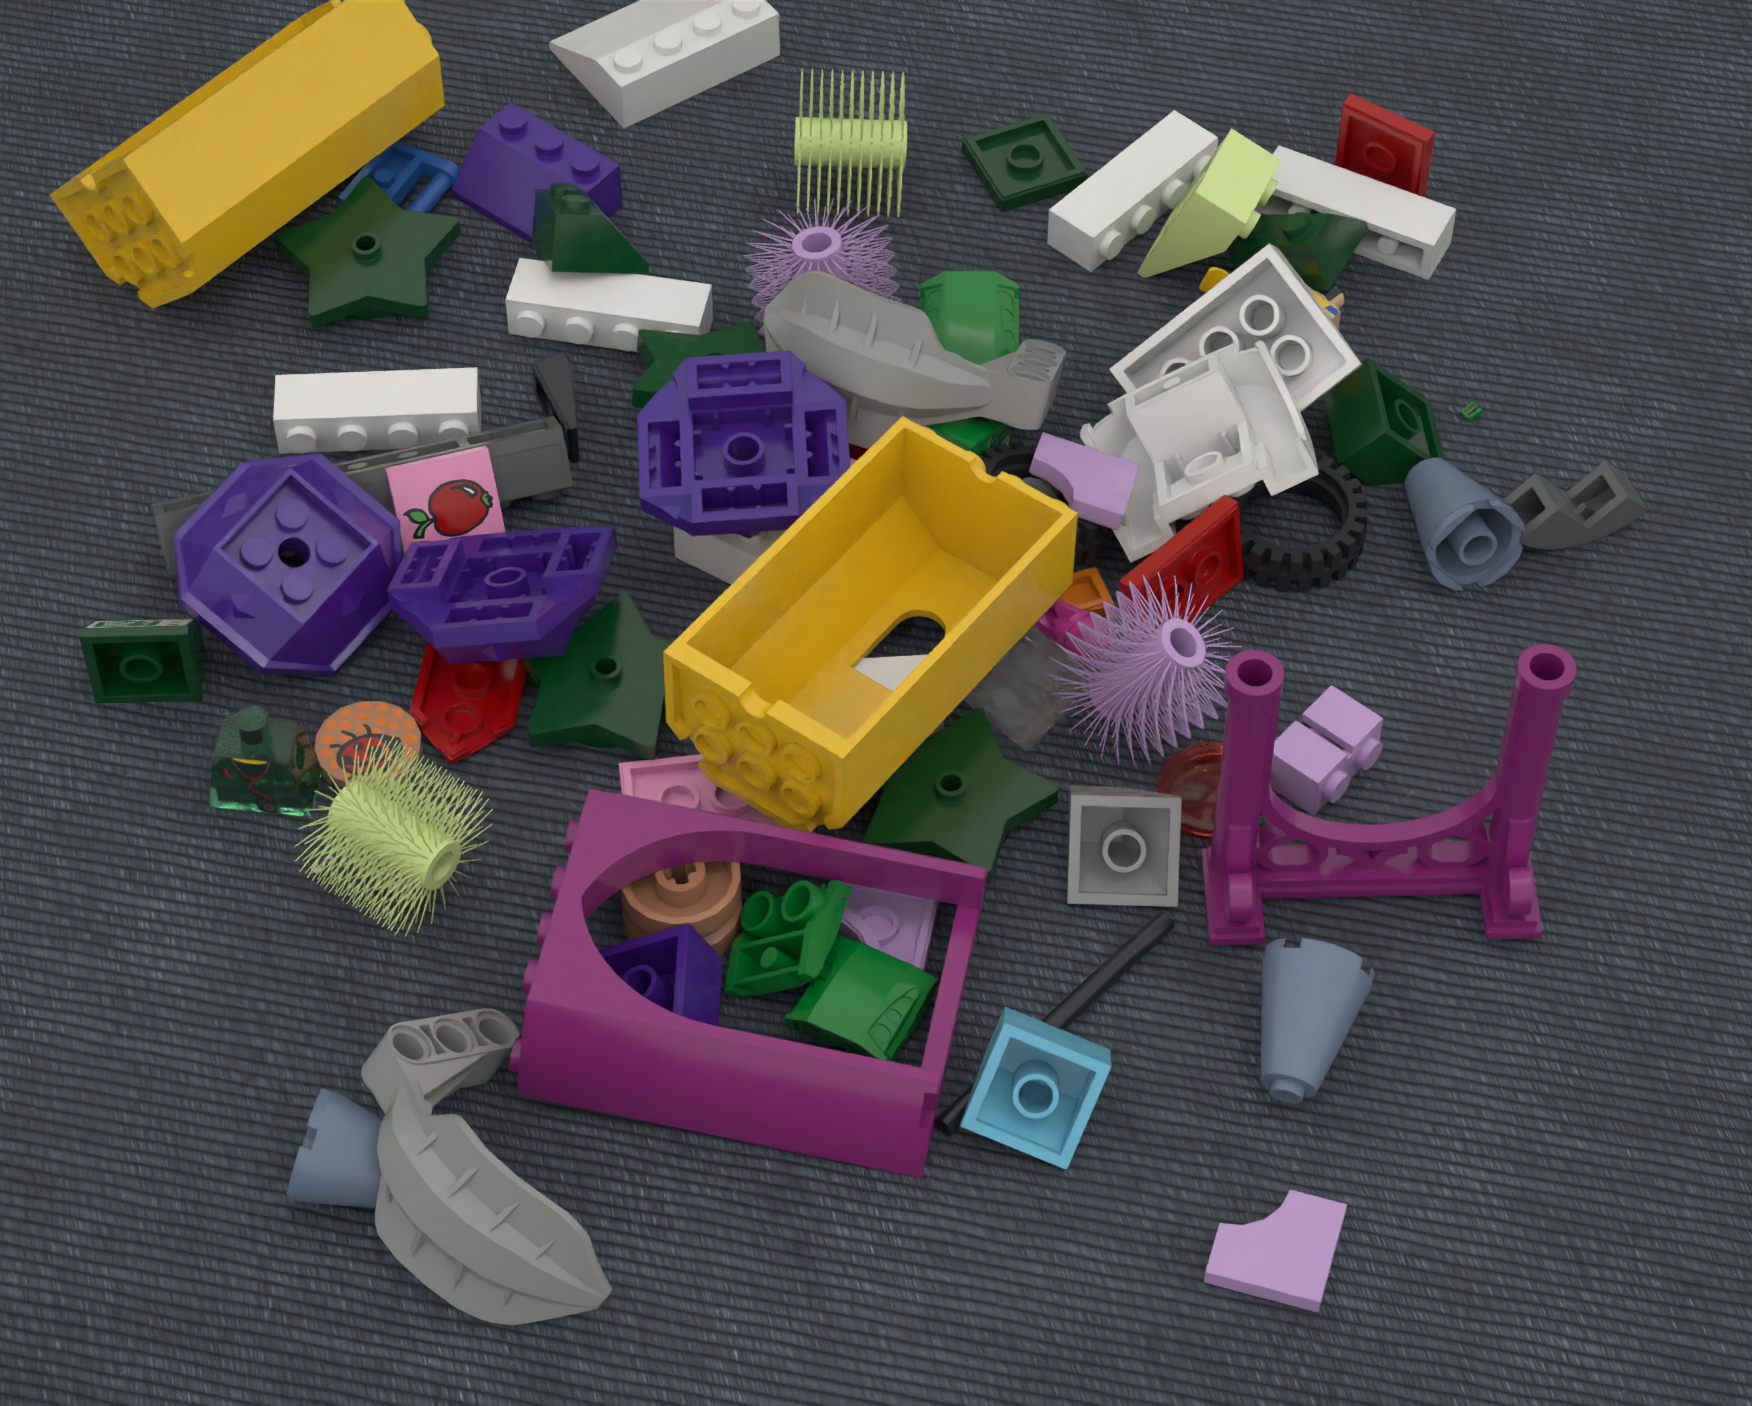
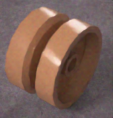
[620,861,742,956]

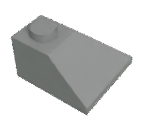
[1067,785,1182,907]

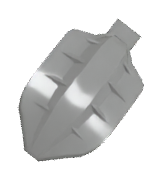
[763,270,1066,449]
[361,1008,612,1325]

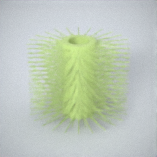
[794,68,907,217]
[294,734,493,937]

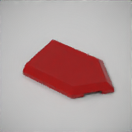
[409,642,528,765]

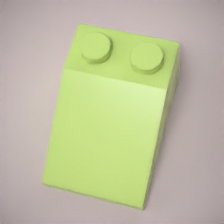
[1137,128,1281,278]

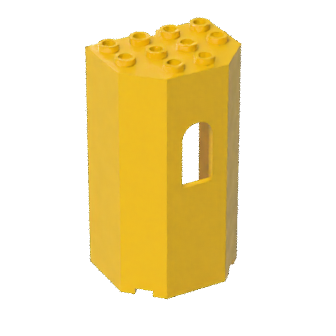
[50,0,445,309]
[663,416,1078,832]

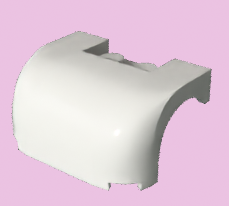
[1080,340,1319,562]

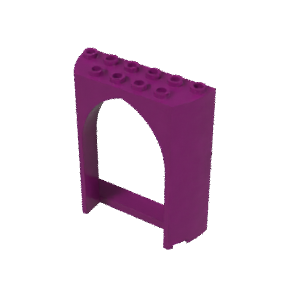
[509,788,988,1178]

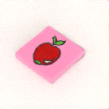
[385,445,506,555]

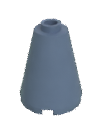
[1405,458,1525,590]
[1260,938,1375,1104]
[286,1088,383,1208]

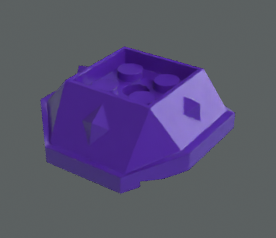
[637,350,850,539]
[172,453,402,677]
[387,526,618,664]

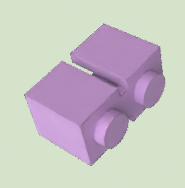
[1269,685,1383,816]

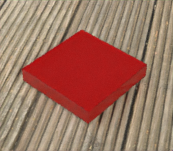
[1335,93,1435,197]

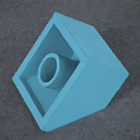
[960,1007,1112,1170]

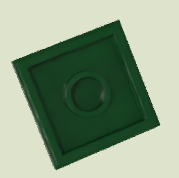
[962,113,1088,213]

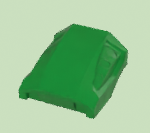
[920,271,1019,365]
[724,879,852,997]
[784,936,939,1062]

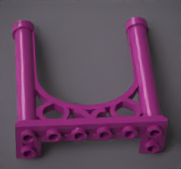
[1201,644,1576,945]

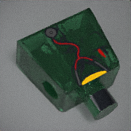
[209,705,322,817]

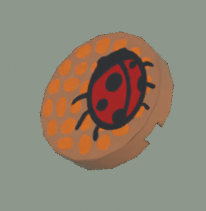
[314,701,423,793]

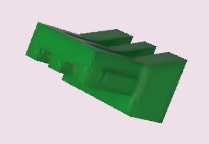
[1459,401,1482,422]

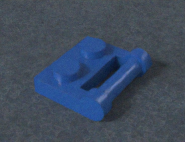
[338,141,460,213]

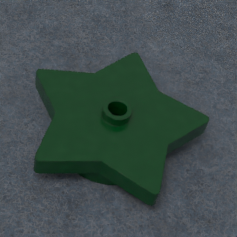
[275,176,461,328]
[632,322,767,408]
[519,592,672,760]
[863,707,1059,885]

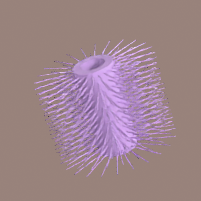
[743,198,902,346]
[1048,572,1242,767]

